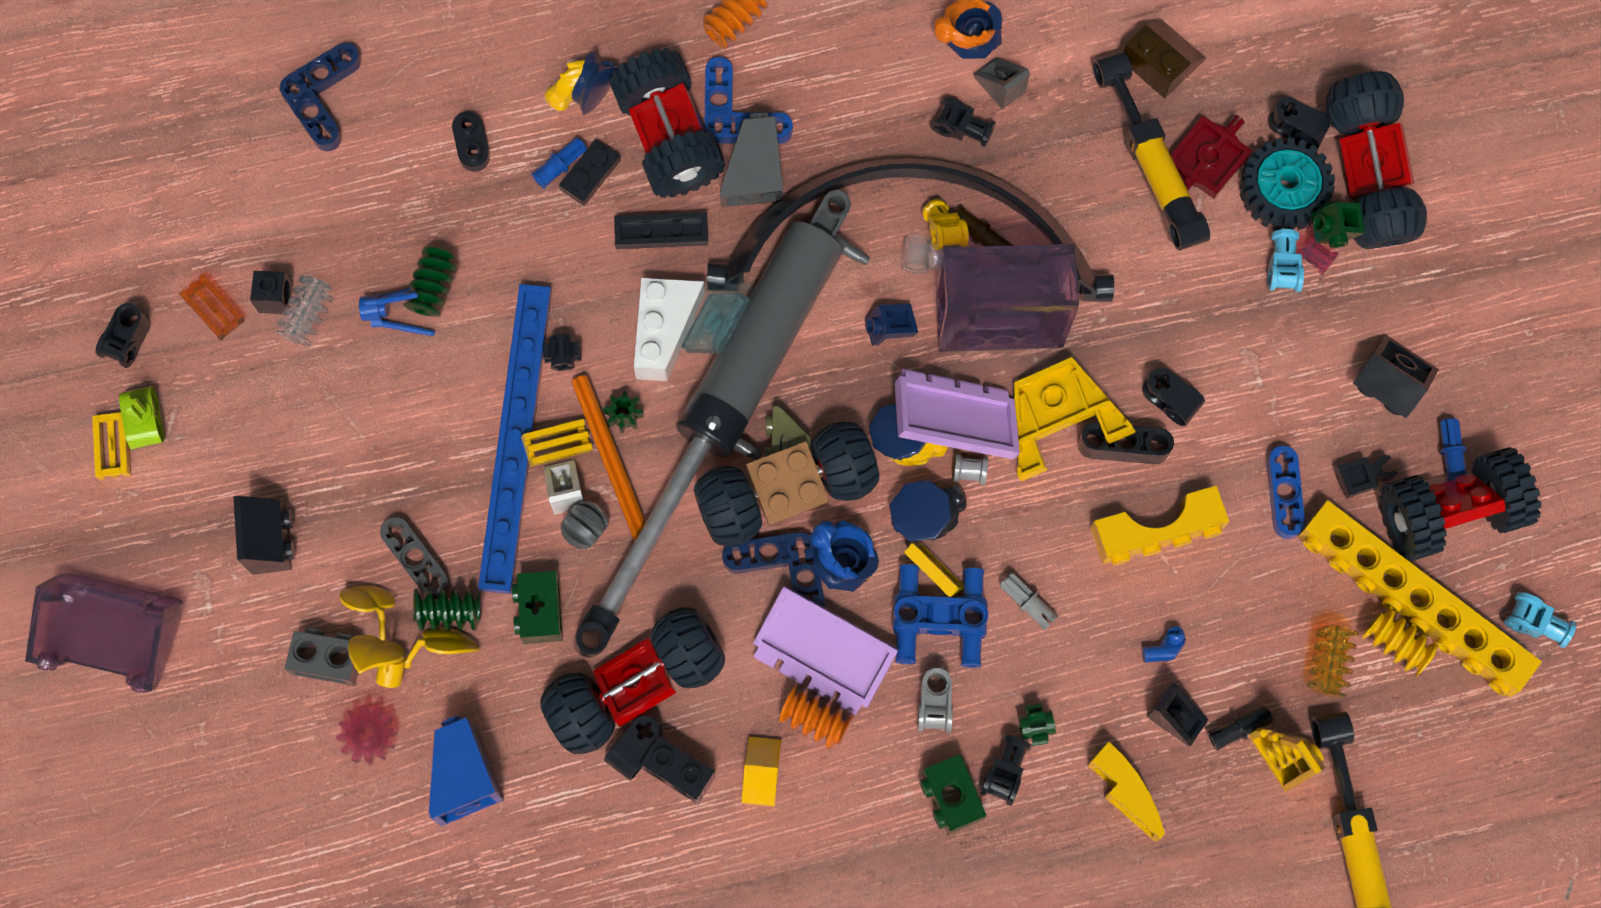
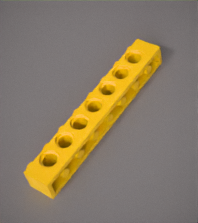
[1298,500,1542,698]

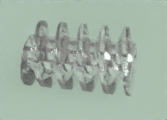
[275,275,334,346]

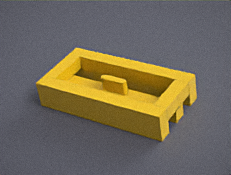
[92,412,131,480]
[521,419,593,467]
[904,541,964,597]

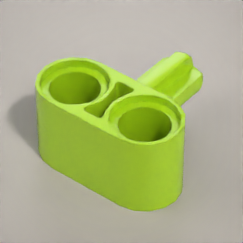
[119,386,165,450]

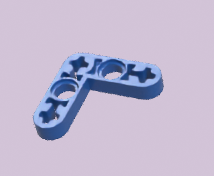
[704,57,793,144]

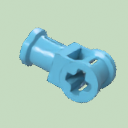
[1267,229,1304,292]
[1504,592,1577,648]

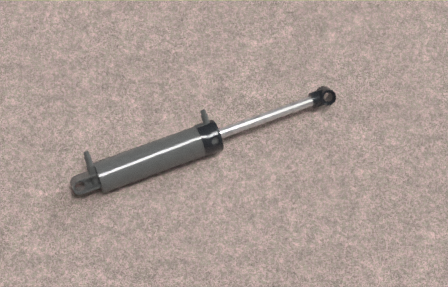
[573,190,870,658]

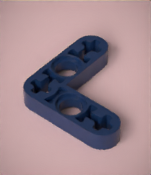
[279,43,361,151]
[722,532,825,607]

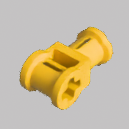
[922,199,969,250]

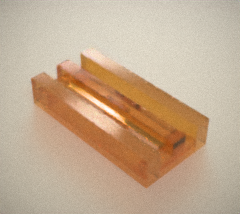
[179,274,245,341]

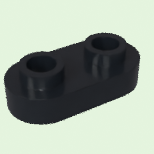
[452,111,490,172]

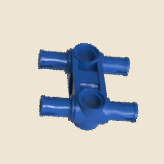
[892,564,989,668]

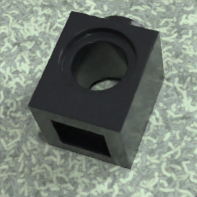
[250,271,293,315]

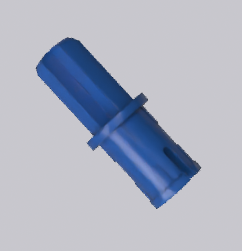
[531,137,587,189]
[1440,418,1467,482]

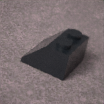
[1353,334,1439,419]
[233,496,295,575]

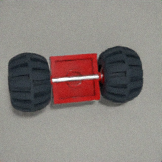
[1326,71,1427,249]
[540,607,725,754]

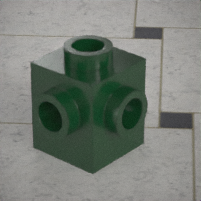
[1311,200,1365,248]

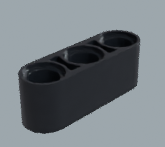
[1077,422,1174,464]

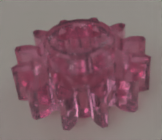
[336,705,398,765]

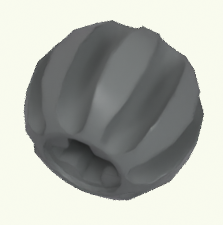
[560,501,609,549]

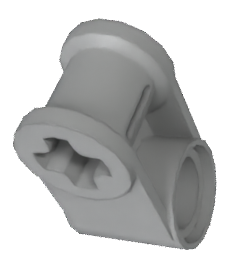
[918,668,953,733]

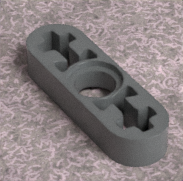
[380,517,449,598]

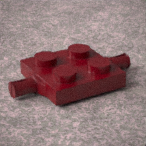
[1171,115,1253,199]

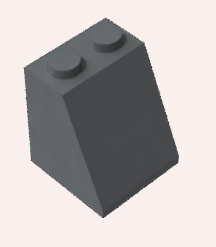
[720,113,783,208]

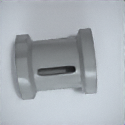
[953,454,988,485]

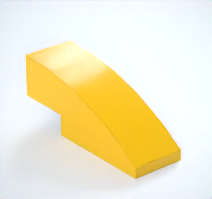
[1088,742,1165,842]

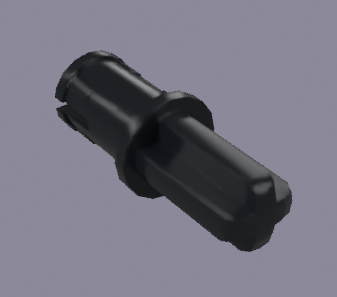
[1207,706,1274,751]

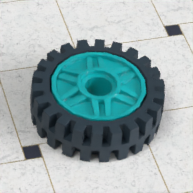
[1239,138,1335,231]

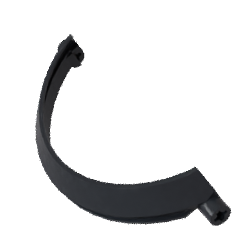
[707,158,1114,302]

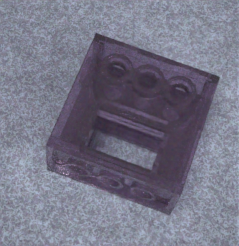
[935,244,1079,352]

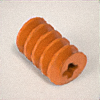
[703,0,768,49]
[779,684,855,749]

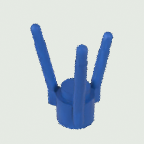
[359,289,435,336]

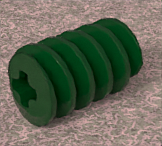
[403,246,458,317]
[413,589,480,631]

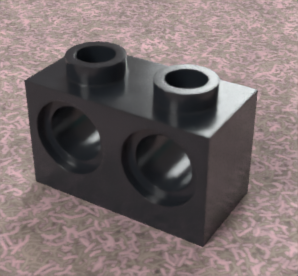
[640,736,716,805]

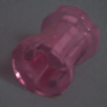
[1300,236,1339,276]

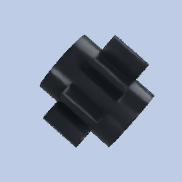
[543,334,582,371]

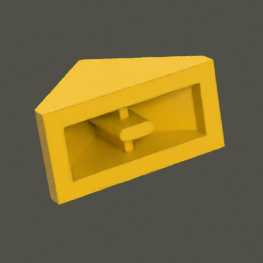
[741,737,782,807]

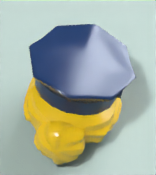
[544,50,619,115]
[869,403,948,466]

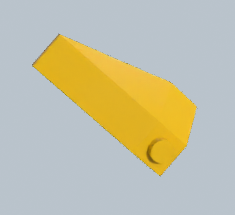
[1248,727,1325,792]

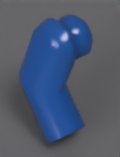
[1142,626,1186,663]

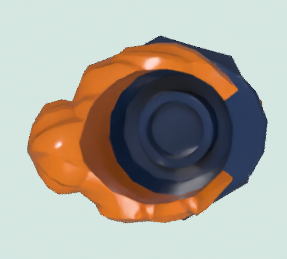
[934,0,1003,59]

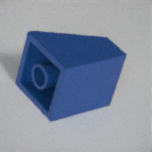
[429,716,504,827]

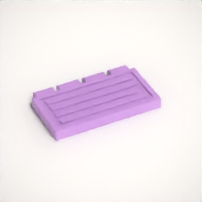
[895,369,1020,459]
[753,586,899,715]

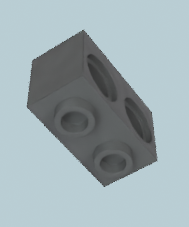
[284,628,358,686]

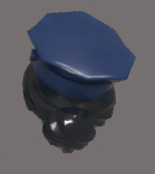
[890,480,967,542]

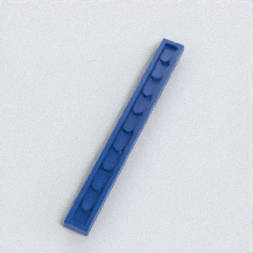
[478,284,552,594]

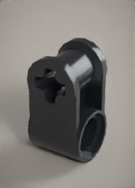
[1268,97,1331,149]
[95,303,151,368]
[1142,368,1205,427]
[604,716,662,781]

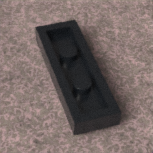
[614,212,708,249]

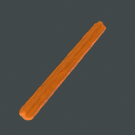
[572,375,645,542]

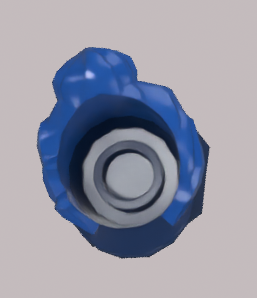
[810,520,879,592]

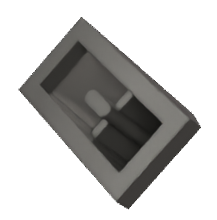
[973,57,1030,109]

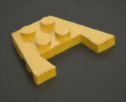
[1014,357,1136,481]

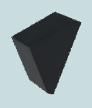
[1147,683,1208,746]

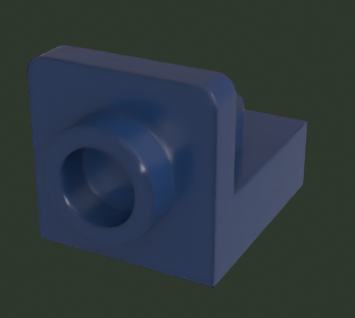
[865,304,919,346]

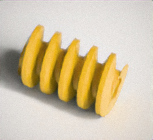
[1361,609,1439,678]

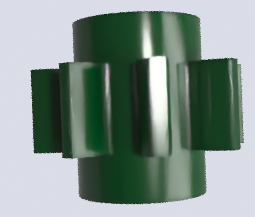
[603,391,644,433]
[1018,703,1056,746]

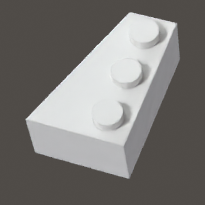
[634,278,706,381]

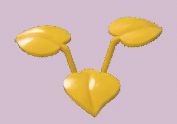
[339,585,479,688]

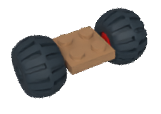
[694,422,880,546]

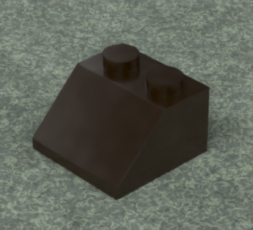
[1123,19,1206,99]

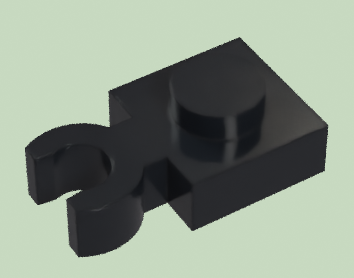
[1334,455,1397,499]

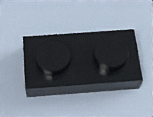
[559,139,621,206]

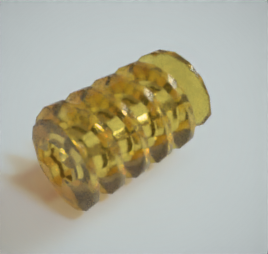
[1307,625,1359,698]

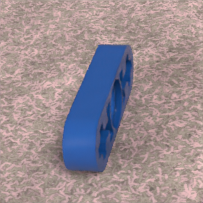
[1266,446,1305,539]

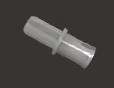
[1000,573,1058,631]

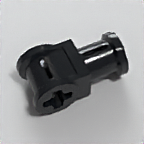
[930,97,996,147]
[980,734,1032,806]

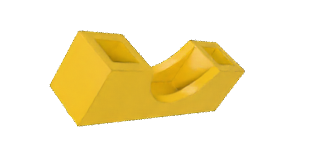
[1090,485,1230,566]

